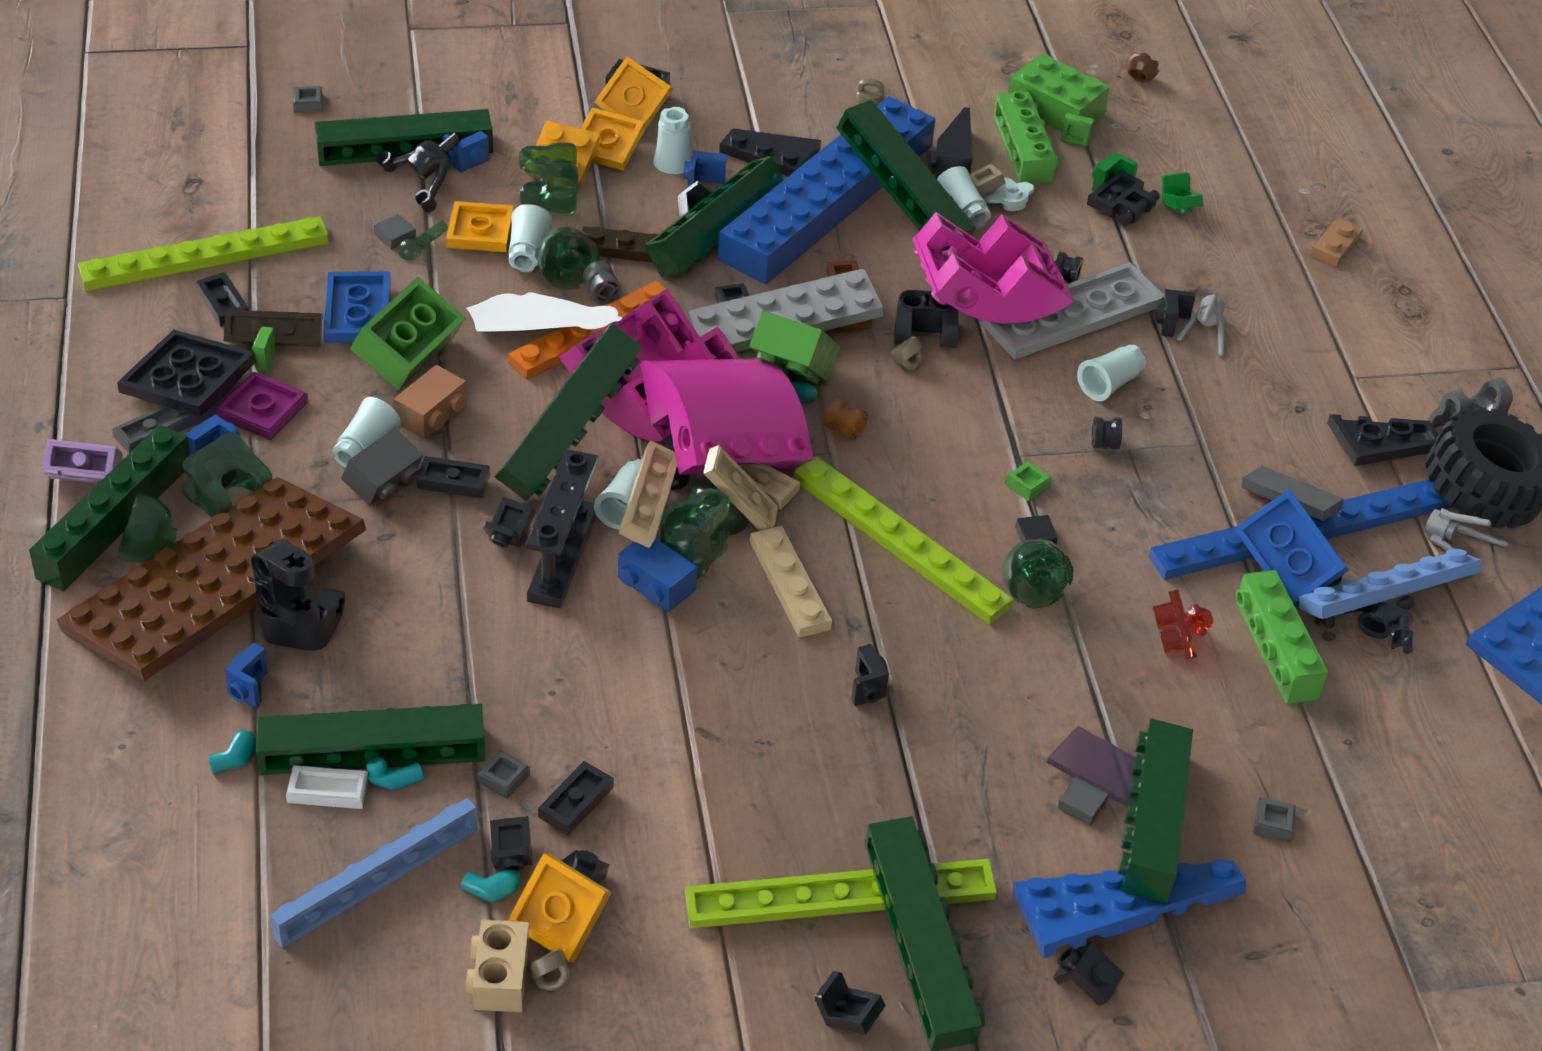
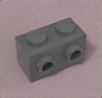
[341,428,423,506]

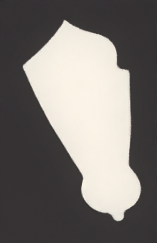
[466,292,622,332]

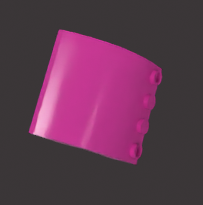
[912,212,1074,324]
[559,288,740,442]
[640,358,814,475]

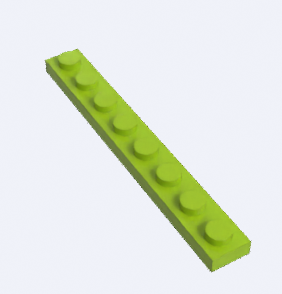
[78,216,329,291]
[793,456,1013,625]
[685,858,997,929]

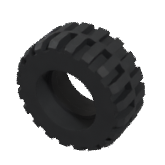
[1425,407,1542,528]

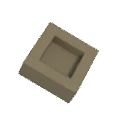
[970,163,1006,196]

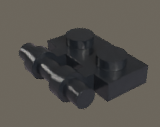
[1087,170,1160,226]

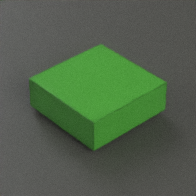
[1061,112,1094,147]
[252,326,276,373]
[1005,461,1052,501]

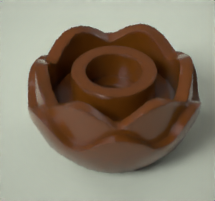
[1126,52,1159,82]

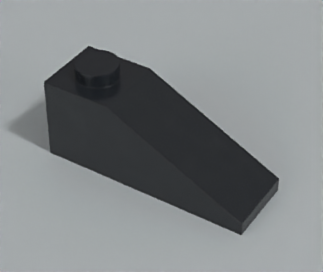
[930,107,973,179]

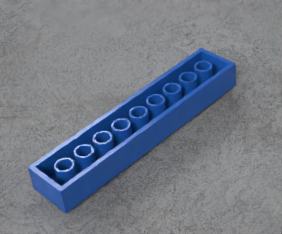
[718,96,936,284]

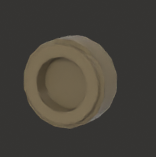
[856,78,884,106]
[891,336,923,370]
[526,948,570,991]

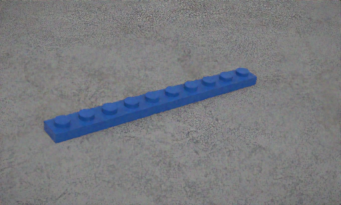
[1149,479,1452,580]

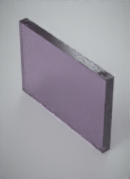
[1046,726,1137,807]

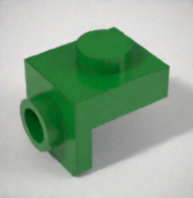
[1092,152,1138,191]
[1161,172,1203,213]

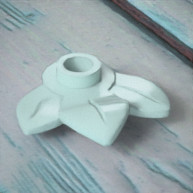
[982,177,1034,211]

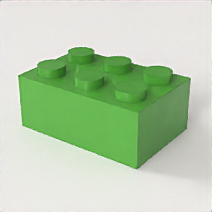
[1008,53,1110,131]
[350,277,466,390]
[749,310,841,385]

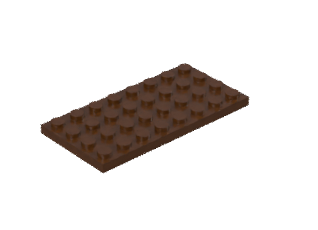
[57,477,366,681]

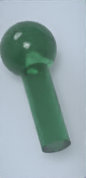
[398,220,448,260]

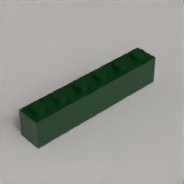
[836,99,976,251]
[315,109,493,166]
[644,156,784,277]
[494,323,642,501]
[29,424,192,592]
[256,704,485,775]
[1117,718,1193,903]
[864,816,985,1051]

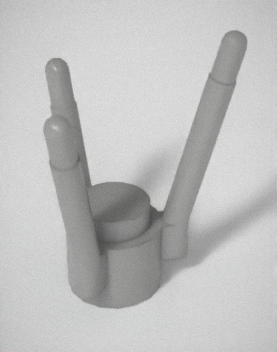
[1177,294,1226,357]
[1425,508,1509,551]

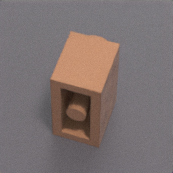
[393,365,467,439]

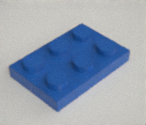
[323,271,391,343]
[1234,489,1349,608]

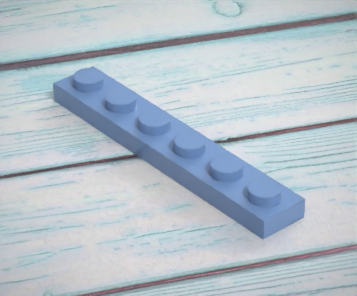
[1299,549,1481,619]
[270,798,477,949]

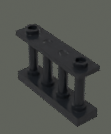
[526,449,598,609]

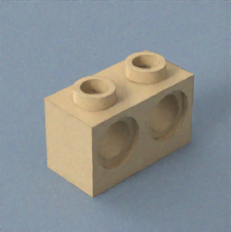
[466,920,530,1012]

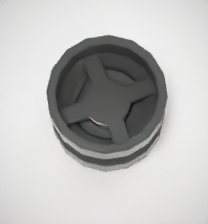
[583,261,621,304]

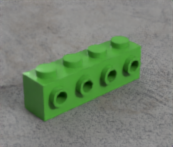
[994,91,1059,183]
[1236,570,1328,704]

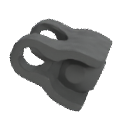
[1428,378,1513,428]

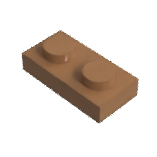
[1310,218,1363,267]

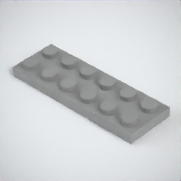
[980,262,1164,360]
[688,269,883,352]

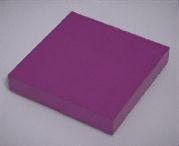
[215,372,308,440]

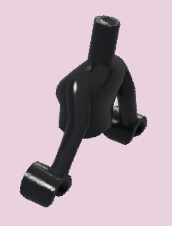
[376,133,461,212]
[1314,595,1414,654]

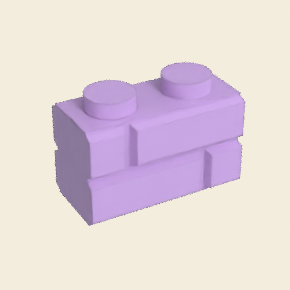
[42,439,123,484]

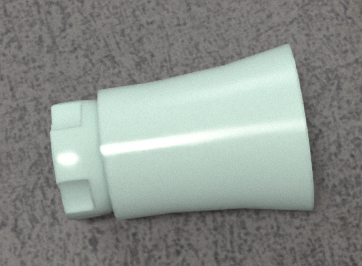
[653,107,692,174]
[937,166,991,230]
[508,205,553,273]
[1077,344,1146,401]
[332,397,401,468]
[594,459,641,530]

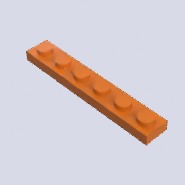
[508,280,675,380]

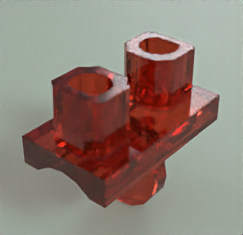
[1153,589,1214,659]

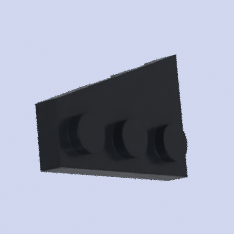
[719,128,821,176]
[1327,414,1439,466]

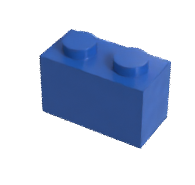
[618,538,698,612]

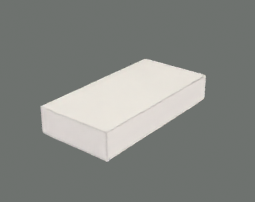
[286,765,369,809]

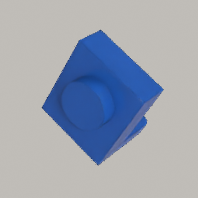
[443,131,489,172]
[683,150,727,187]
[185,414,241,465]
[224,642,268,708]

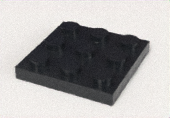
[117,329,256,417]

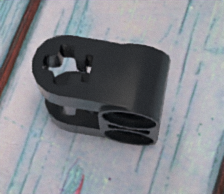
[894,290,958,348]
[251,539,321,629]
[261,588,345,651]

